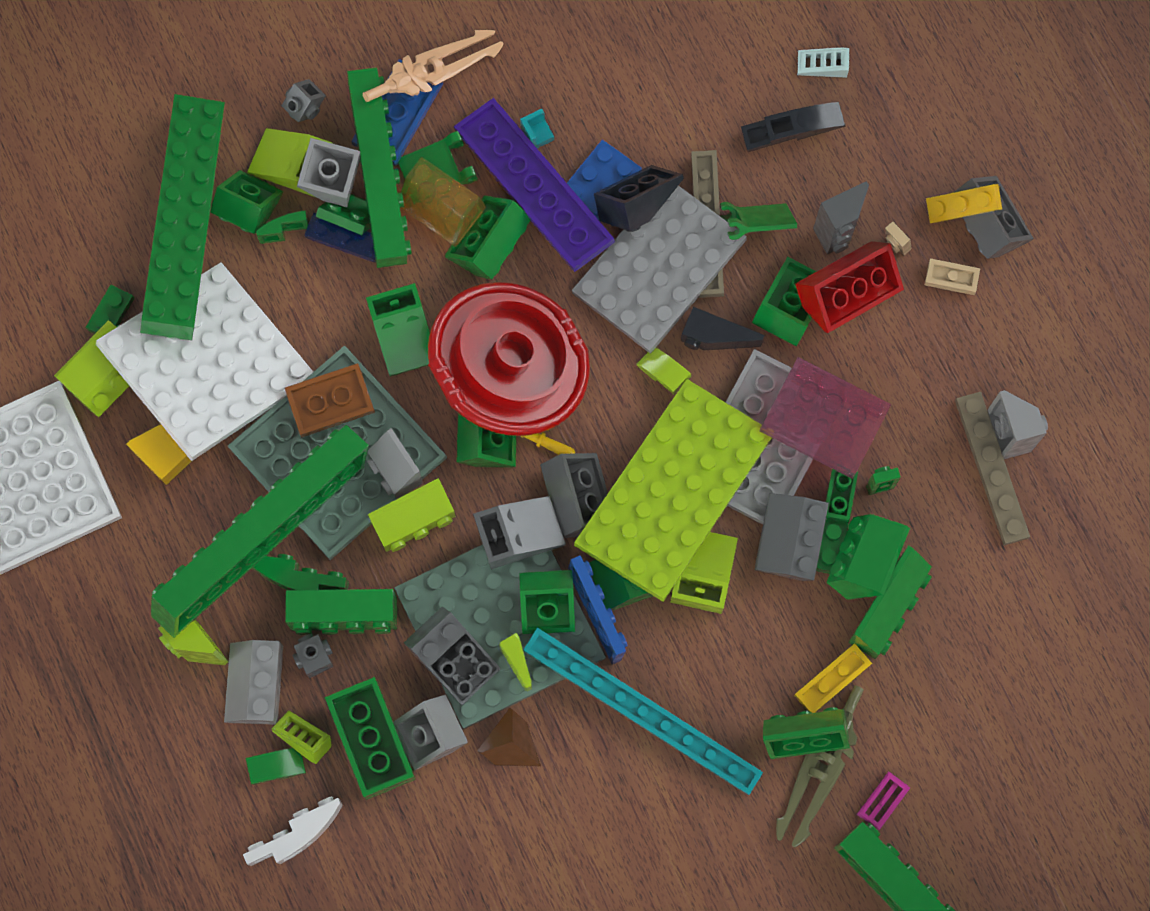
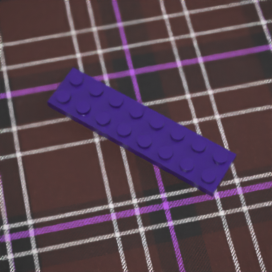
[454,98,615,272]

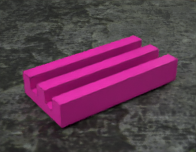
[856,772,910,831]

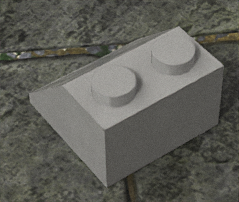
[297,138,360,207]
[367,428,423,499]
[394,695,468,770]

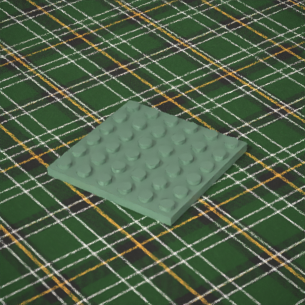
[228,346,447,560]
[395,545,606,729]

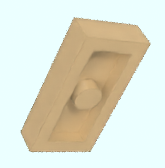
[885,222,911,255]
[924,258,980,295]

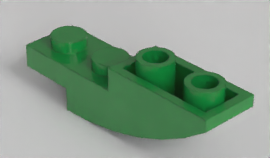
[816,467,858,574]
[253,554,349,590]

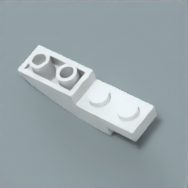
[243,796,343,866]

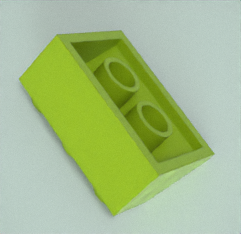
[54,320,129,417]
[368,478,456,552]
[158,619,229,665]

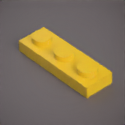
[926,184,1002,223]
[794,643,872,713]

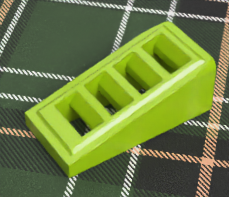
[499,633,532,692]
[272,710,332,764]

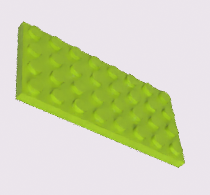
[574,379,774,602]

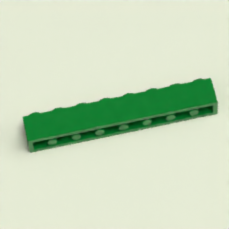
[347,68,412,268]

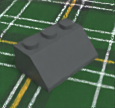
[953,176,1034,259]
[813,181,869,254]
[540,453,608,538]
[754,493,829,581]

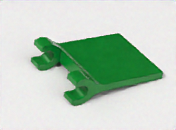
[398,131,478,204]
[720,202,797,240]

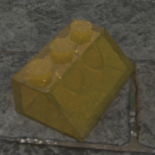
[401,157,486,247]

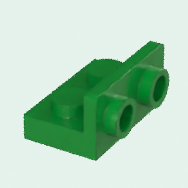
[316,194,371,235]

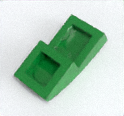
[256,211,309,244]
[246,748,306,785]

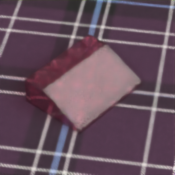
[760,357,891,479]

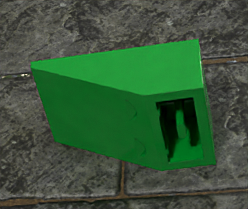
[366,283,430,377]

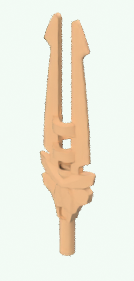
[363,30,503,102]

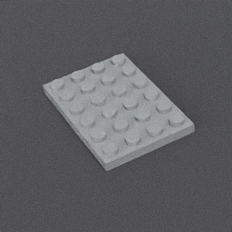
[572,186,747,354]
[726,349,846,524]

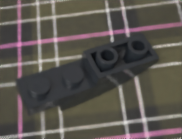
[741,102,846,152]

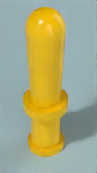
[521,432,575,455]

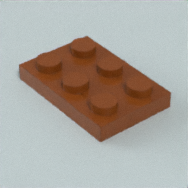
[285,363,375,438]

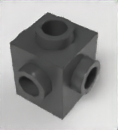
[281,79,326,122]
[292,634,334,678]

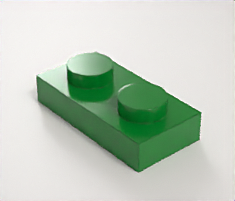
[85,285,135,334]
[866,466,901,495]

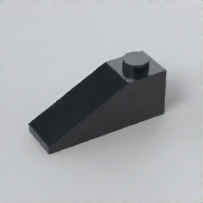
[681,307,765,351]

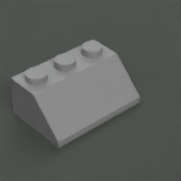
[987,390,1048,459]
[224,640,283,725]

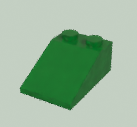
[752,256,817,347]

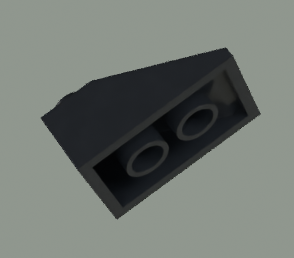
[594,165,684,232]

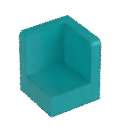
[520,109,554,148]

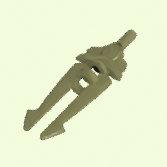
[776,685,864,848]

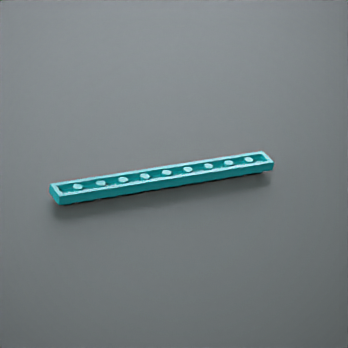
[523,628,763,795]

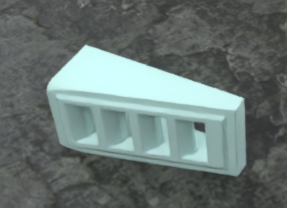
[797,48,849,78]

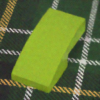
[636,348,691,395]

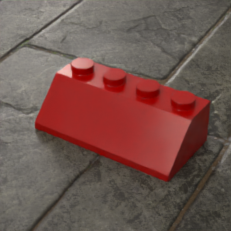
[795,241,904,333]

